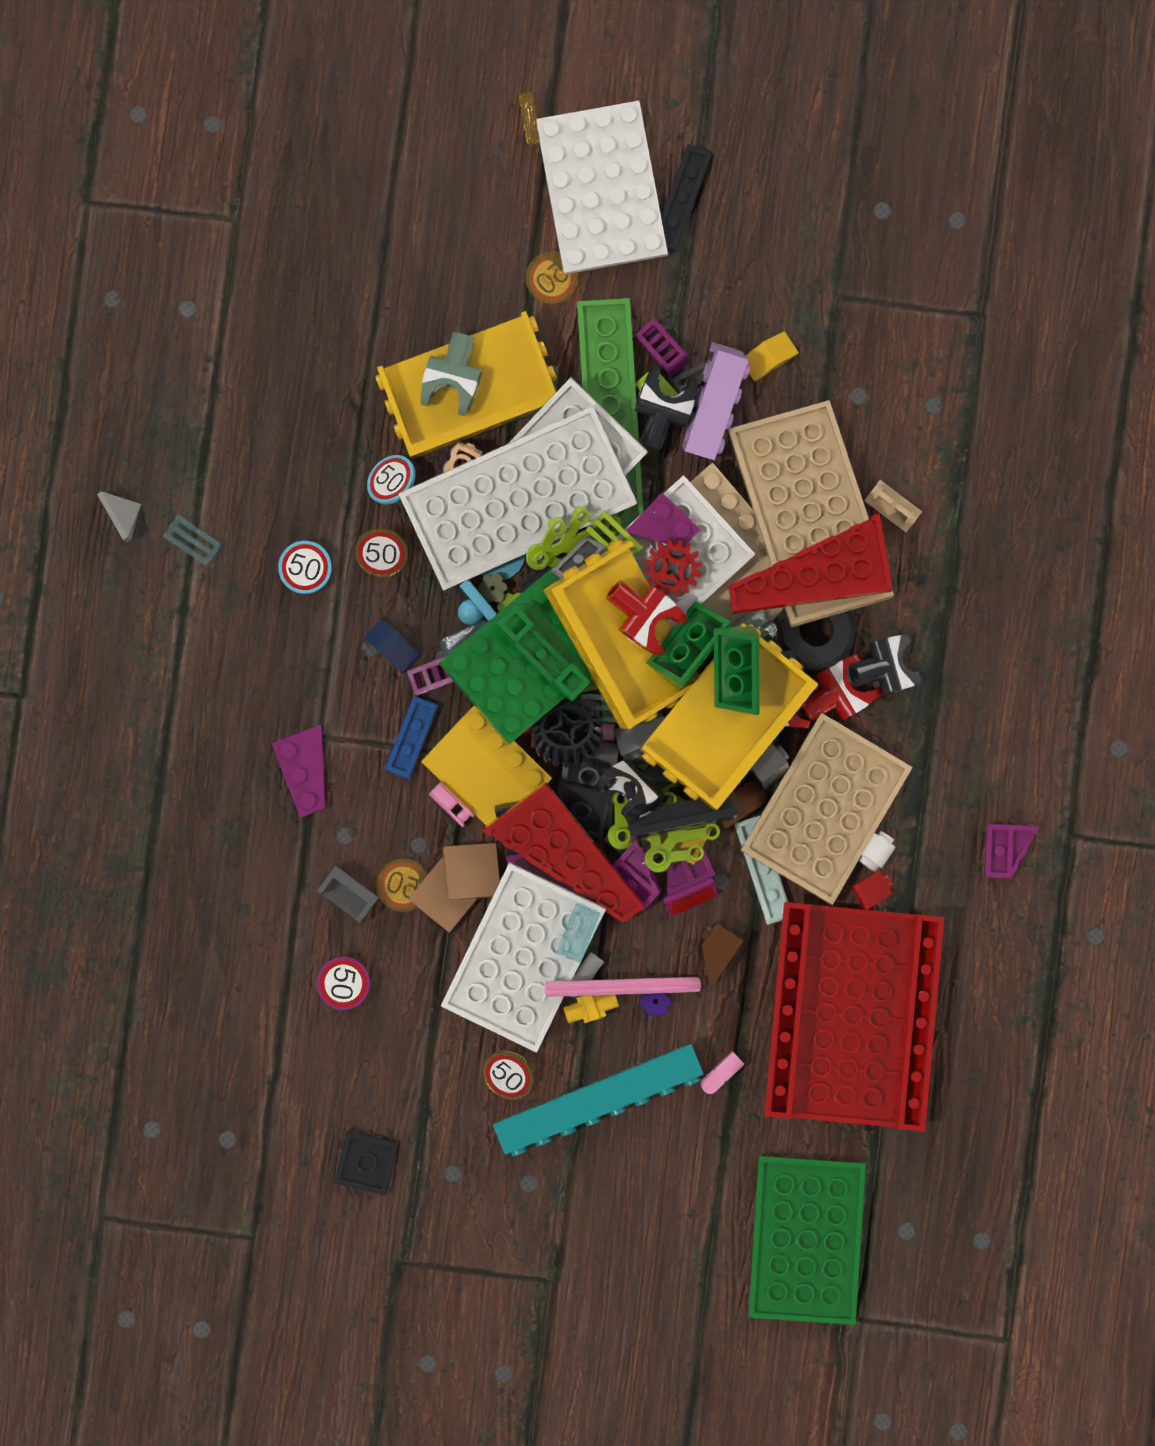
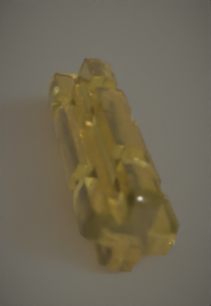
[518,92,540,145]

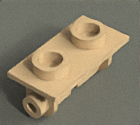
[864,480,922,532]

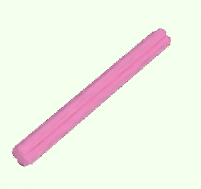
[544,977,701,997]

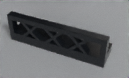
[627,793,737,841]

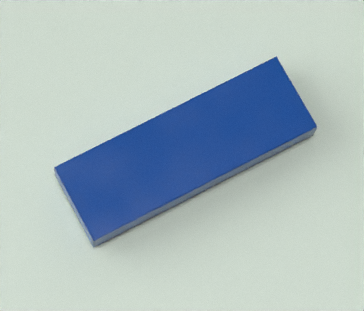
[384,696,439,780]

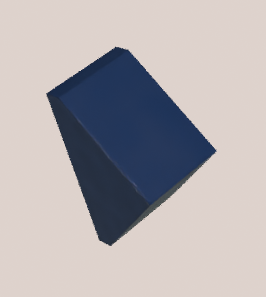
[364,618,420,674]

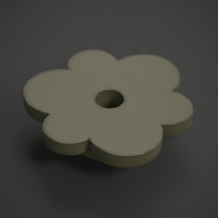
[478,573,508,603]

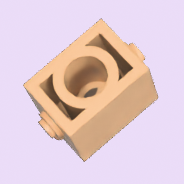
[443,441,483,472]

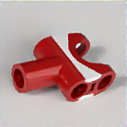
[606,580,687,657]
[801,653,882,723]

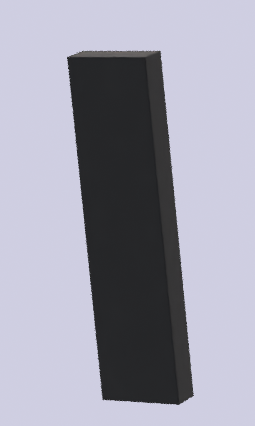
[661,144,712,252]

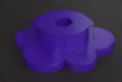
[640,993,671,1016]

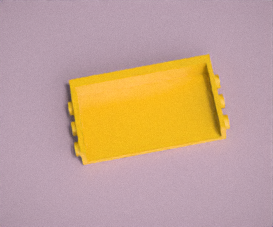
[375,311,557,459]
[543,539,700,730]
[640,623,818,811]

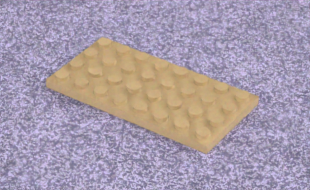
[728,400,894,627]

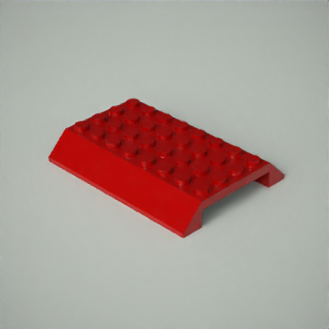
[764,902,944,1132]

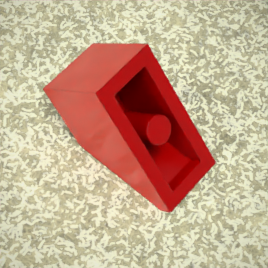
[850,871,893,910]

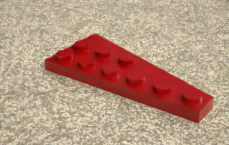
[728,513,892,614]
[482,782,645,923]

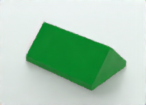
[646,601,732,689]
[714,626,760,715]

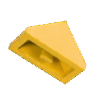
[746,331,799,382]

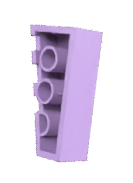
[682,342,750,460]

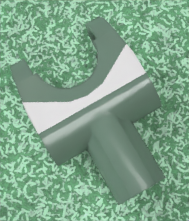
[421,332,482,417]

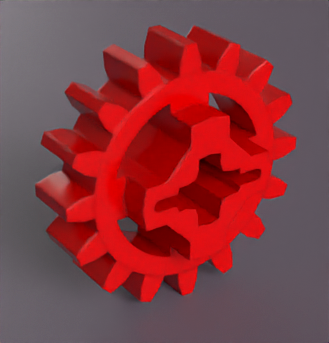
[644,538,702,597]

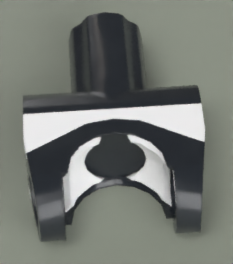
[634,364,698,450]
[847,634,927,695]
[596,759,672,820]

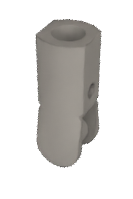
[571,951,604,997]

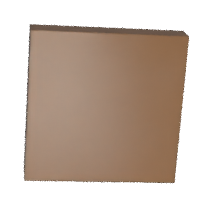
[442,843,500,901]
[408,858,476,933]

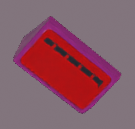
[663,878,718,916]

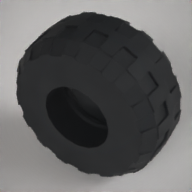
[776,607,856,671]

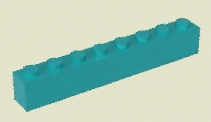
[493,1043,703,1157]

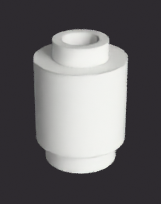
[858,831,896,872]

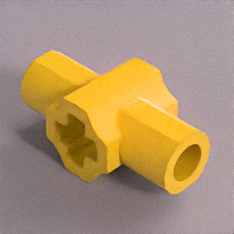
[563,995,619,1023]

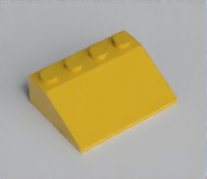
[421,706,552,826]

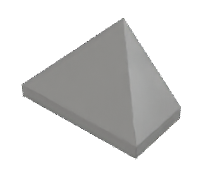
[97,491,141,543]

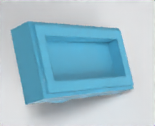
[458,580,496,625]

